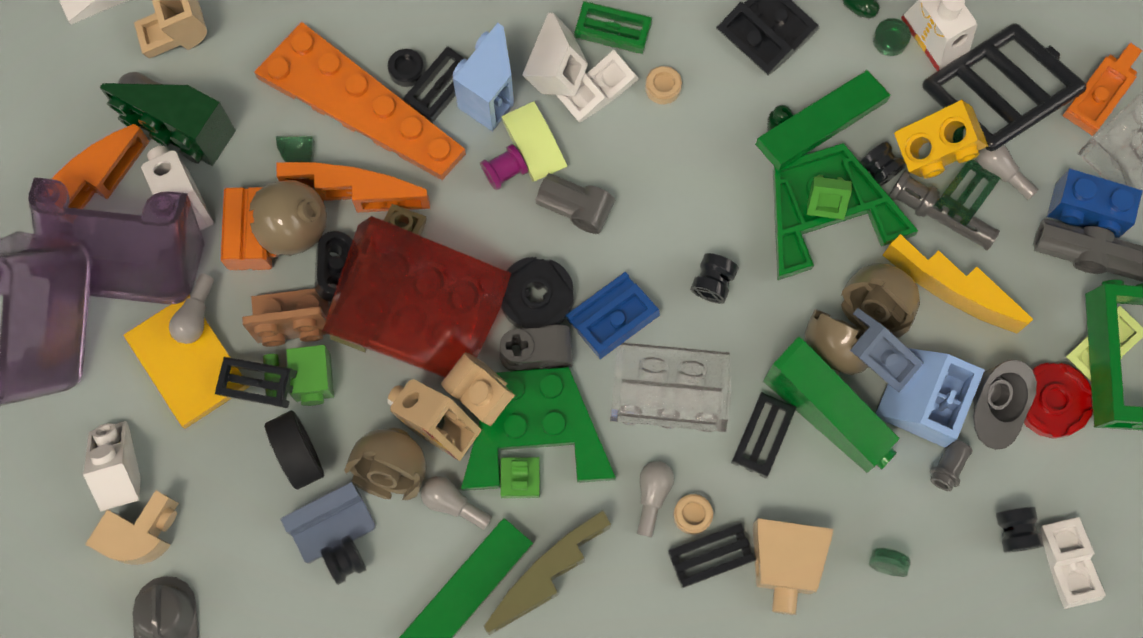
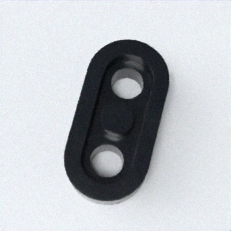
[314,231,356,302]

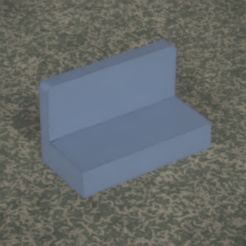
[850,308,924,392]
[280,482,376,564]

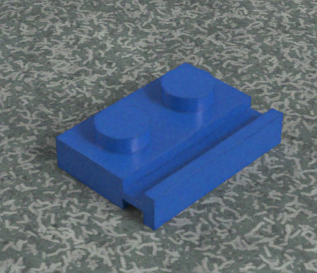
[566,272,660,360]

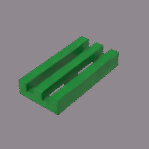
[574,1,652,54]

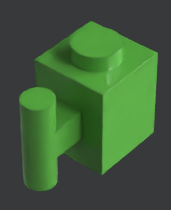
[263,345,334,406]

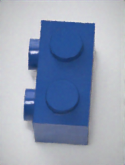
[1047,168,1143,238]

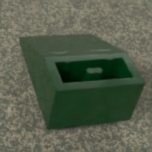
[100,83,236,166]

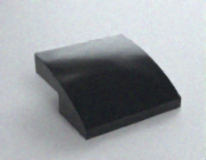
[716,0,819,76]

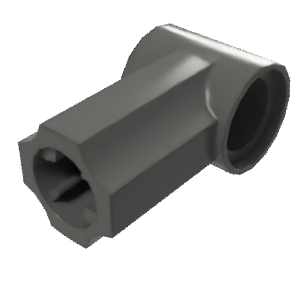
[535,173,615,234]

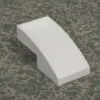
[557,50,639,123]
[1040,517,1106,609]

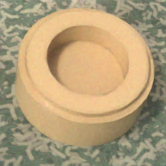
[645,66,682,104]
[673,494,713,535]

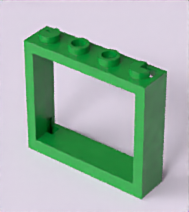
[1085,280,1143,431]

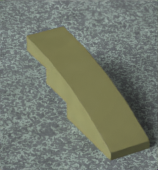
[484,511,611,635]

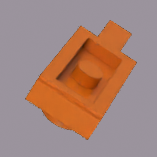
[1062,42,1143,136]

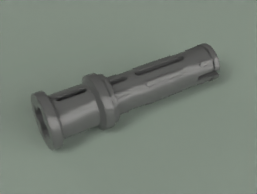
[889,170,1000,250]

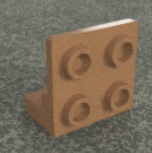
[242,288,332,347]

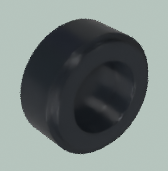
[388,49,425,87]

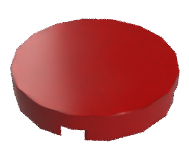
[1024,363,1093,439]

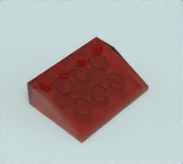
[322,216,511,378]

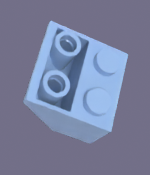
[453,23,514,132]
[875,348,984,448]

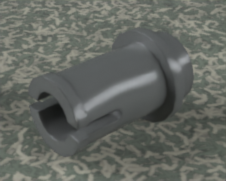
[930,440,973,491]

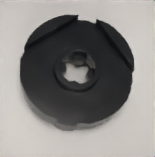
[499,257,573,329]

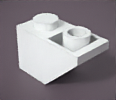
[522,13,588,96]
[83,421,141,511]

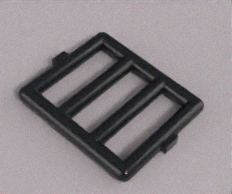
[922,23,1087,151]

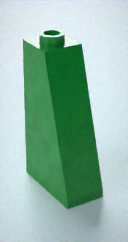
[763,336,900,473]

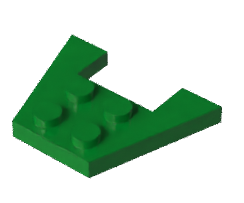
[773,143,918,281]
[461,367,616,491]

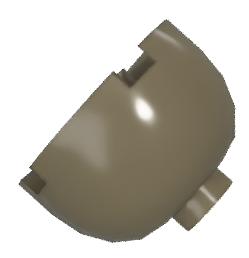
[249,180,327,256]
[841,263,920,338]
[805,309,869,375]
[344,428,426,500]

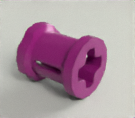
[480,144,528,191]

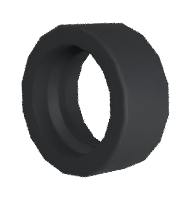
[264,410,324,490]

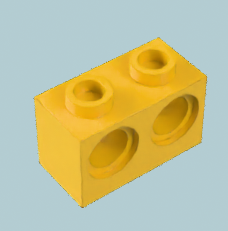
[894,100,988,179]

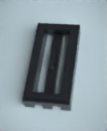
[403,46,465,123]
[215,357,297,409]
[731,392,797,478]
[668,523,756,589]

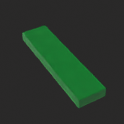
[755,70,891,171]
[399,518,534,638]

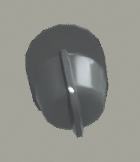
[973,360,1037,450]
[132,576,198,638]

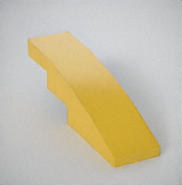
[883,234,1033,334]

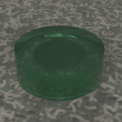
[873,18,911,56]
[869,548,911,577]

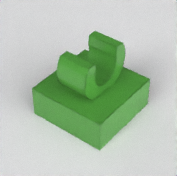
[807,175,852,220]
[501,457,540,498]

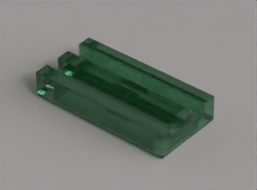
[934,159,1001,227]

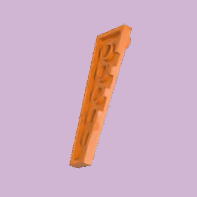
[254,22,466,180]

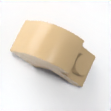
[134,0,207,59]
[441,352,515,426]
[85,490,179,565]

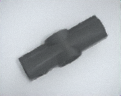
[1033,218,1143,282]

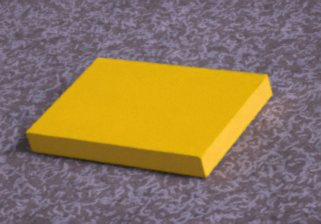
[123,294,250,429]

